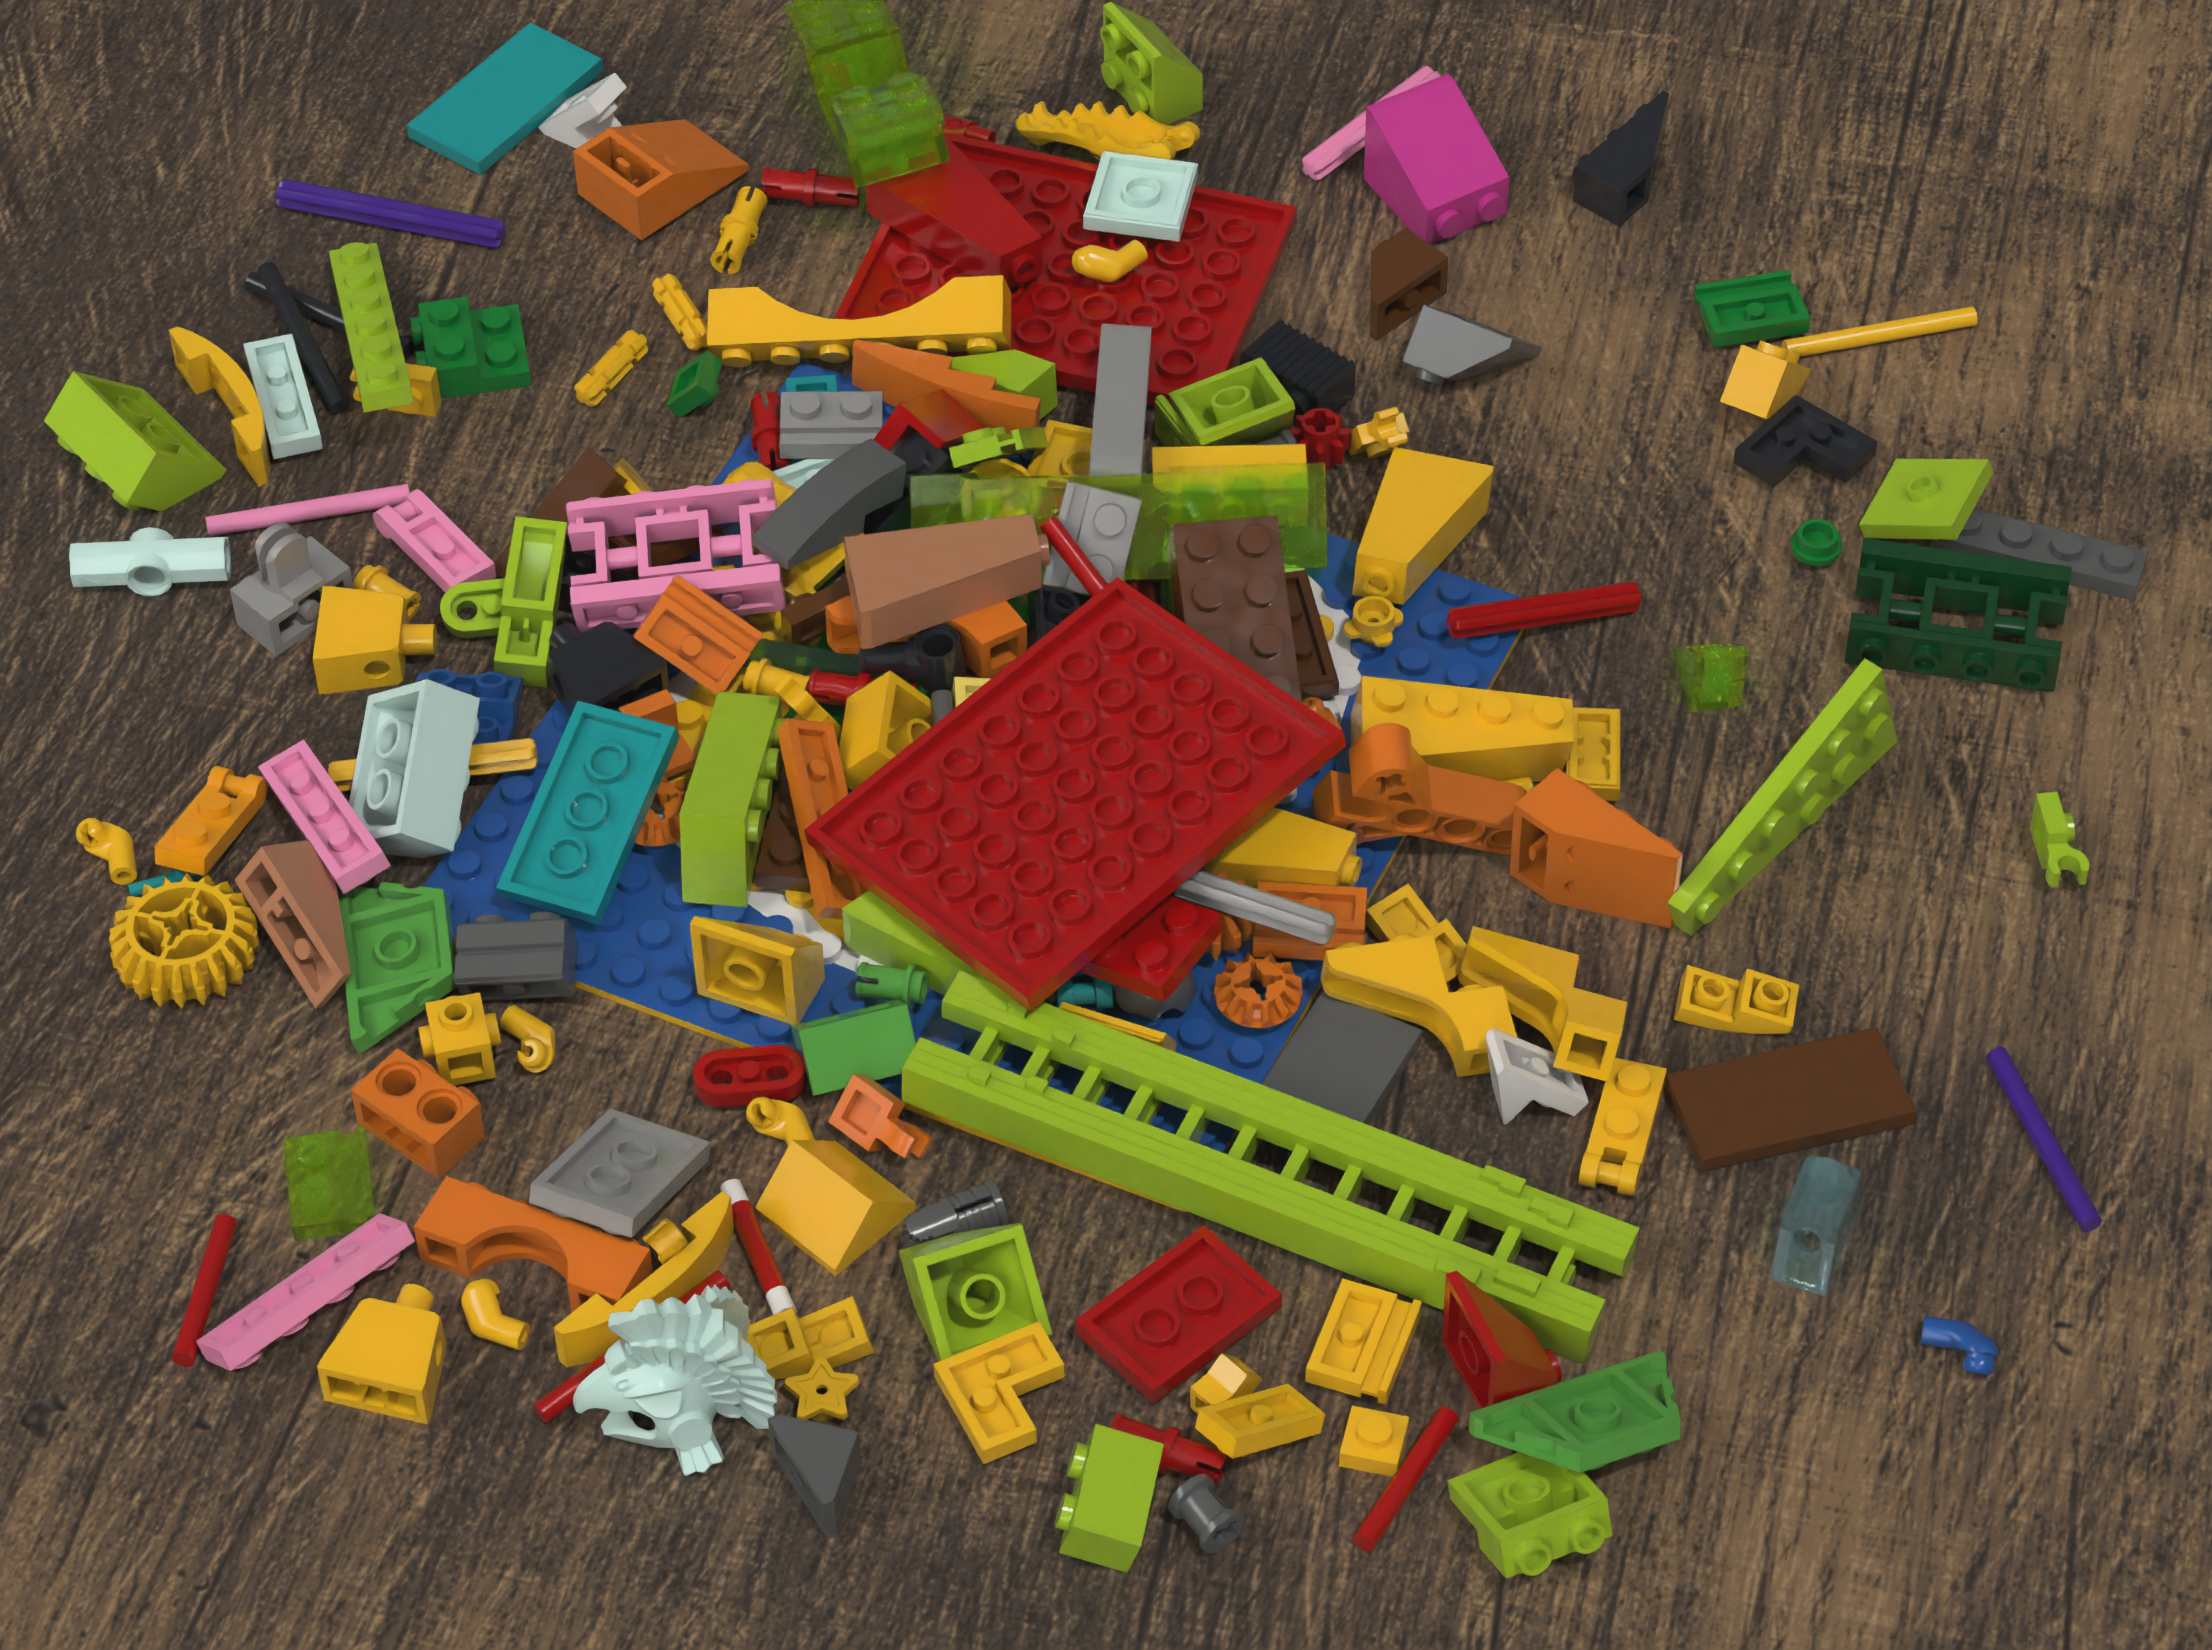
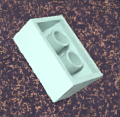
[349,679,480,858]

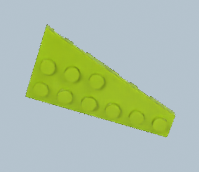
[1667,658,1897,936]

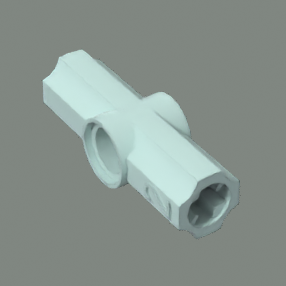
[69,527,231,596]

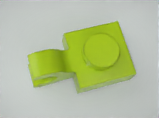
[2030,791,2090,888]

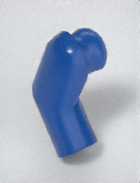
[1920,1316,1999,1375]

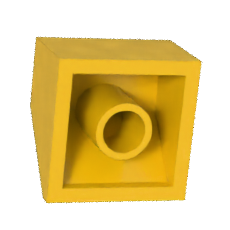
[839,670,933,790]

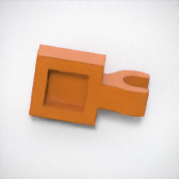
[828,1074,933,1158]

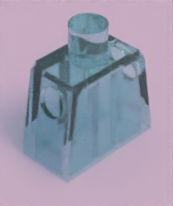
[1771,1155,1862,1297]

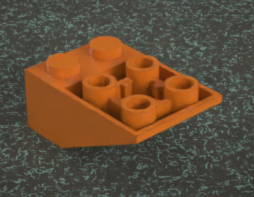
[573,119,750,240]
[1509,768,1683,928]

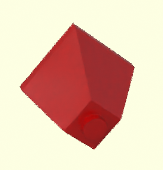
[1442,1271,1562,1409]

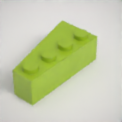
[679,692,786,908]

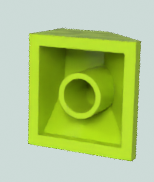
[1169,357,1296,446]
[899,1223,1052,1361]

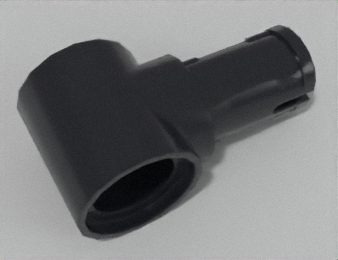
[859,624,967,694]

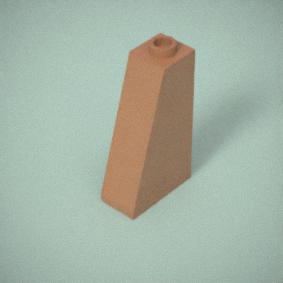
[844,514,1050,649]

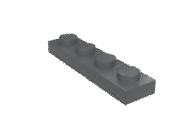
[1933,509,2149,601]

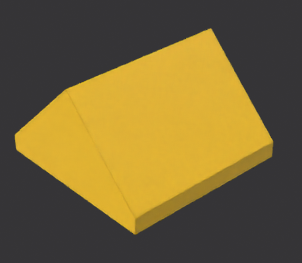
[755,1140,916,1277]

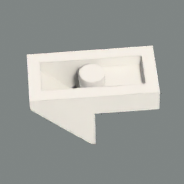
[538,73,627,148]
[1485,1028,1589,1125]

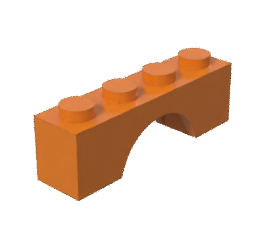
[414,1176,653,1313]

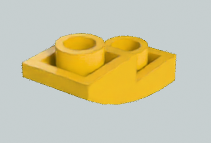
[1674,965,1799,1034]

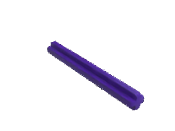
[275,179,506,249]

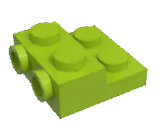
[1447,1452,1613,1579]

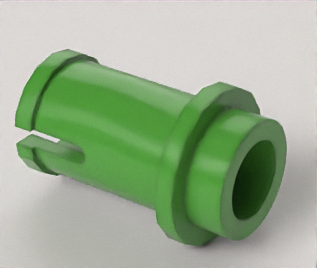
[855,962,929,1008]

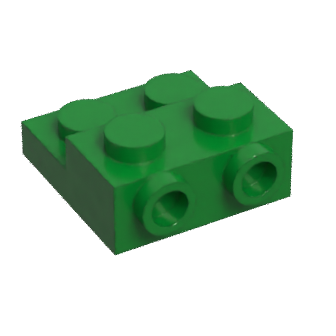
[410,297,532,399]

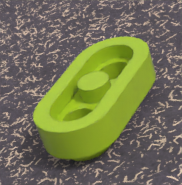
[440,578,505,638]

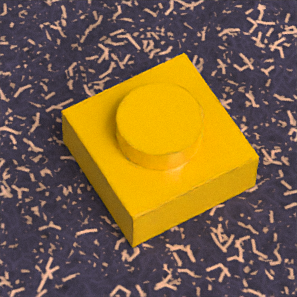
[1339,1406,1409,1477]

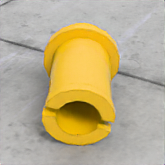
[353,565,421,620]
[743,658,810,702]

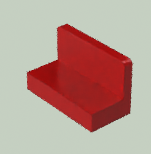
[873,389,985,453]

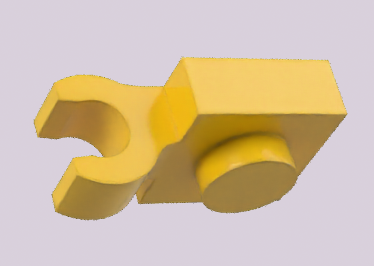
[1349,407,1409,458]

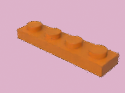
[777,718,869,920]

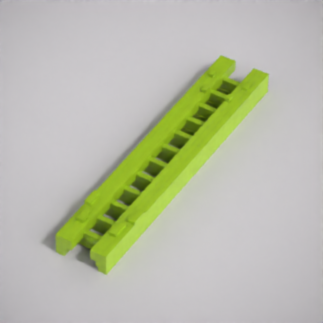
[902,971,1640,1364]

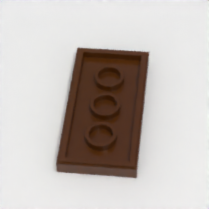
[1665,1027,1917,1172]

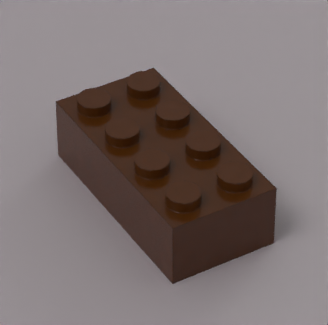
[1167,515,1302,703]

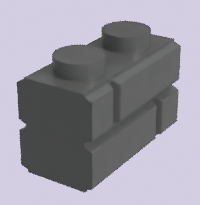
[454,912,577,1001]

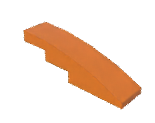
[852,339,1041,450]

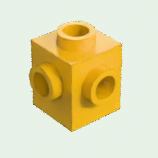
[418,992,501,1086]

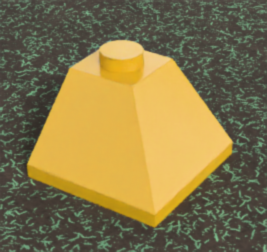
[690,916,825,1025]

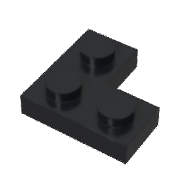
[1734,395,1878,487]

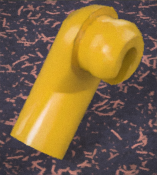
[1072,240,1148,283]
[76,818,137,885]
[746,1097,815,1147]
[461,1278,530,1351]

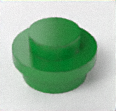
[1790,519,1843,566]

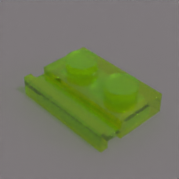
[283,1126,376,1241]

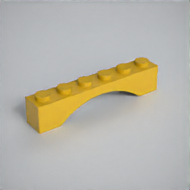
[707,275,1011,367]

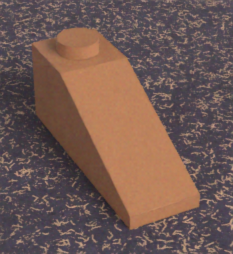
[234,840,351,1009]

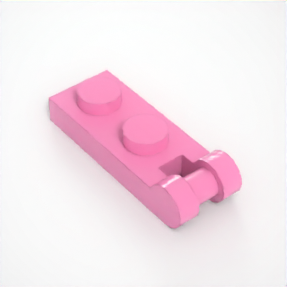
[373,489,496,592]

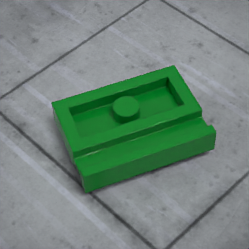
[1693,270,1810,348]

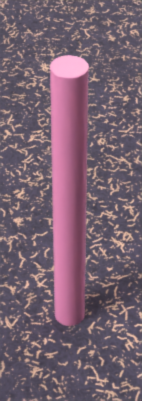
[205,484,409,537]

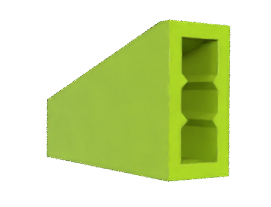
[842,890,1056,1005]

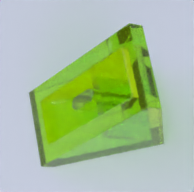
[1672,642,1747,713]

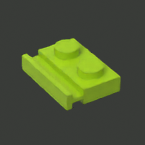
[949,426,1049,468]

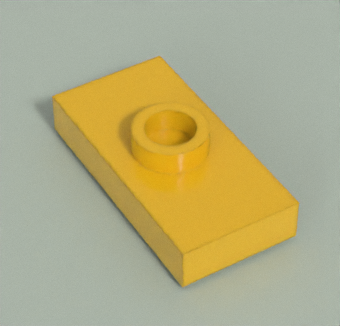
[1566,707,1620,801]

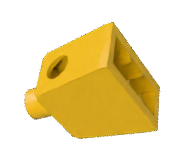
[313,586,437,694]
[317,1284,446,1425]

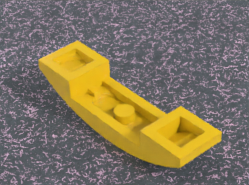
[169,326,270,487]
[554,1191,734,1368]

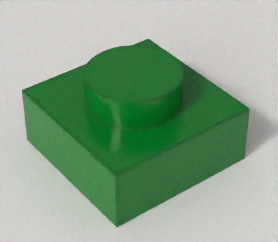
[666,350,723,418]

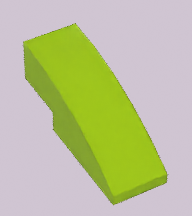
[494,516,567,688]

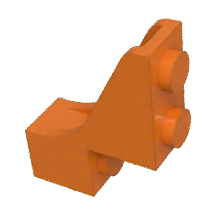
[825,596,1027,678]

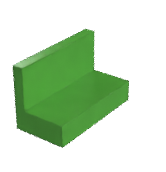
[791,999,916,1096]

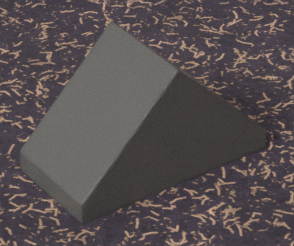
[768,1414,861,1538]

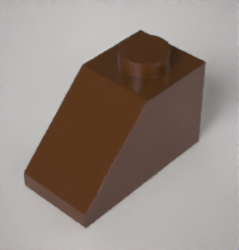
[1370,228,1448,340]

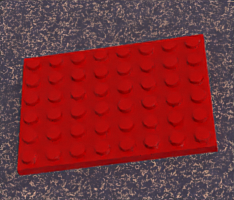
[833,129,1297,406]
[804,577,1346,1012]

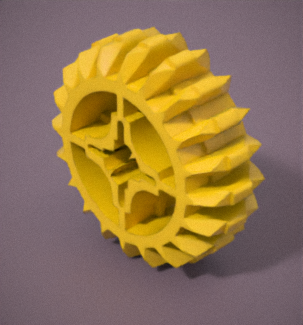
[109,872,259,1009]

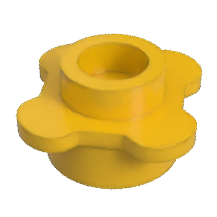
[1344,596,1404,647]

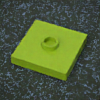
[1859,459,1993,540]

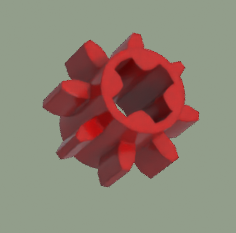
[1289,408,1351,471]

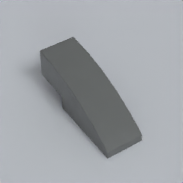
[752,438,906,570]

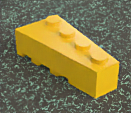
[1351,676,1574,782]

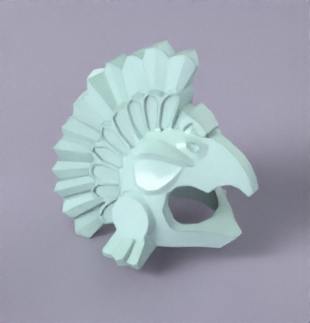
[573,1284,777,1476]

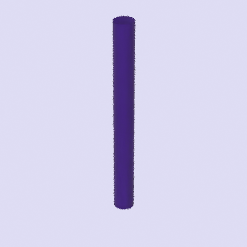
[1986,1047,2102,1232]

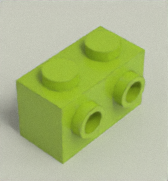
[1055,1424,1164,1573]

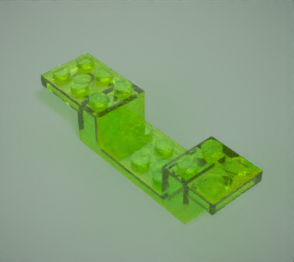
[783,0,950,188]
[910,462,1327,581]

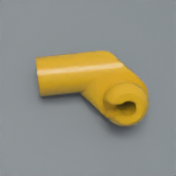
[500,1005,556,1073]

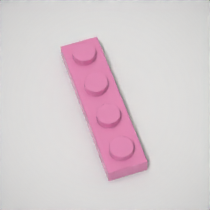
[258,739,391,894]
[196,1213,415,1371]

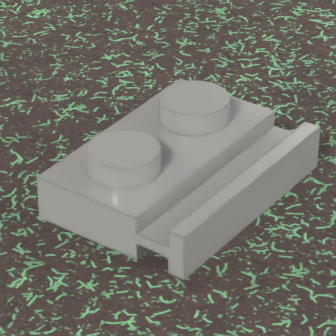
[779,391,883,459]
[1042,480,1142,595]

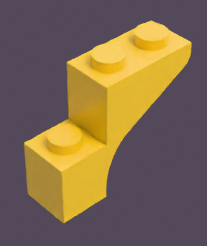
[1458,926,1627,1082]
[1320,935,1517,1077]

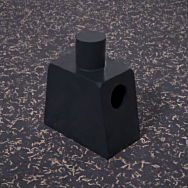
[547,622,670,717]

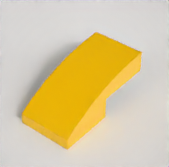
[1365,883,1467,984]
[747,1296,875,1380]

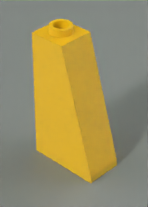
[1352,447,1494,605]
[1200,807,1362,888]

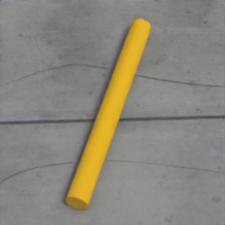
[1782,306,1978,357]

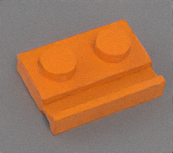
[633,573,764,695]
[1253,881,1367,961]

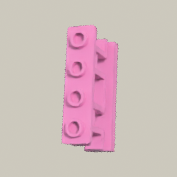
[566,479,786,633]

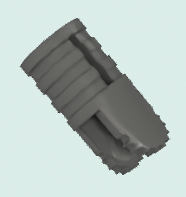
[901,1180,1008,1249]

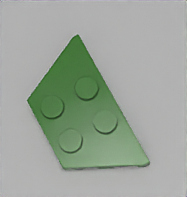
[336,882,456,1053]
[1469,1350,1681,1473]

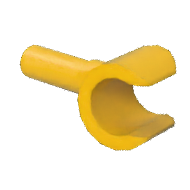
[642,1218,688,1265]

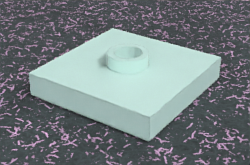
[1083,151,1198,242]

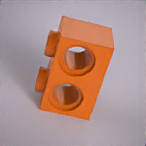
[351,1048,485,1179]

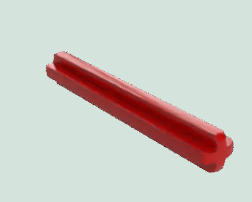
[1445,581,1642,639]

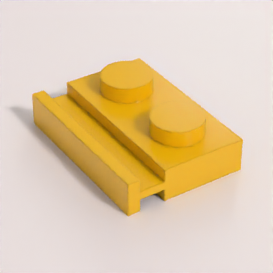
[1305,1278,1422,1405]

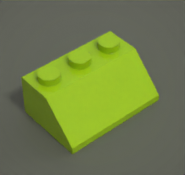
[44,371,227,511]

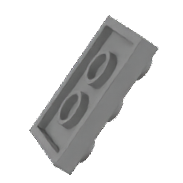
[529,1108,711,1238]

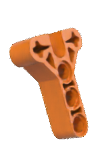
[1312,723,1527,855]

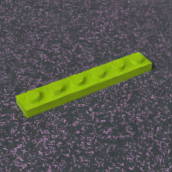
[329,242,414,413]

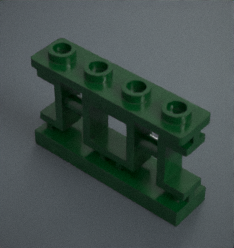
[1845,538,2072,692]

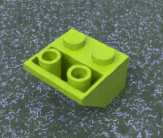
[1100,2,1203,125]

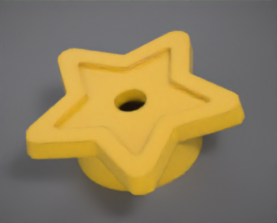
[784,1356,860,1421]

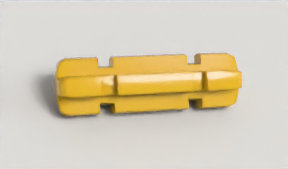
[652,274,708,351]
[574,330,648,407]

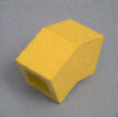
[1190,1353,1263,1414]

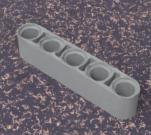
[1089,324,1152,494]

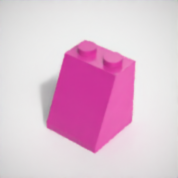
[1364,73,1510,245]

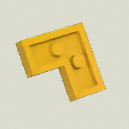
[933,1321,1065,1464]

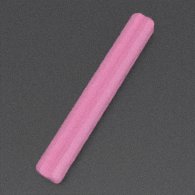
[1302,66,1440,181]

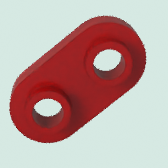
[693,1045,806,1107]

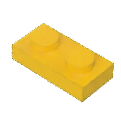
[1195,1383,1325,1459]

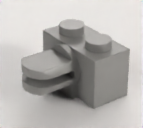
[230,522,354,657]

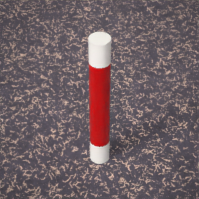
[720,1179,797,1315]

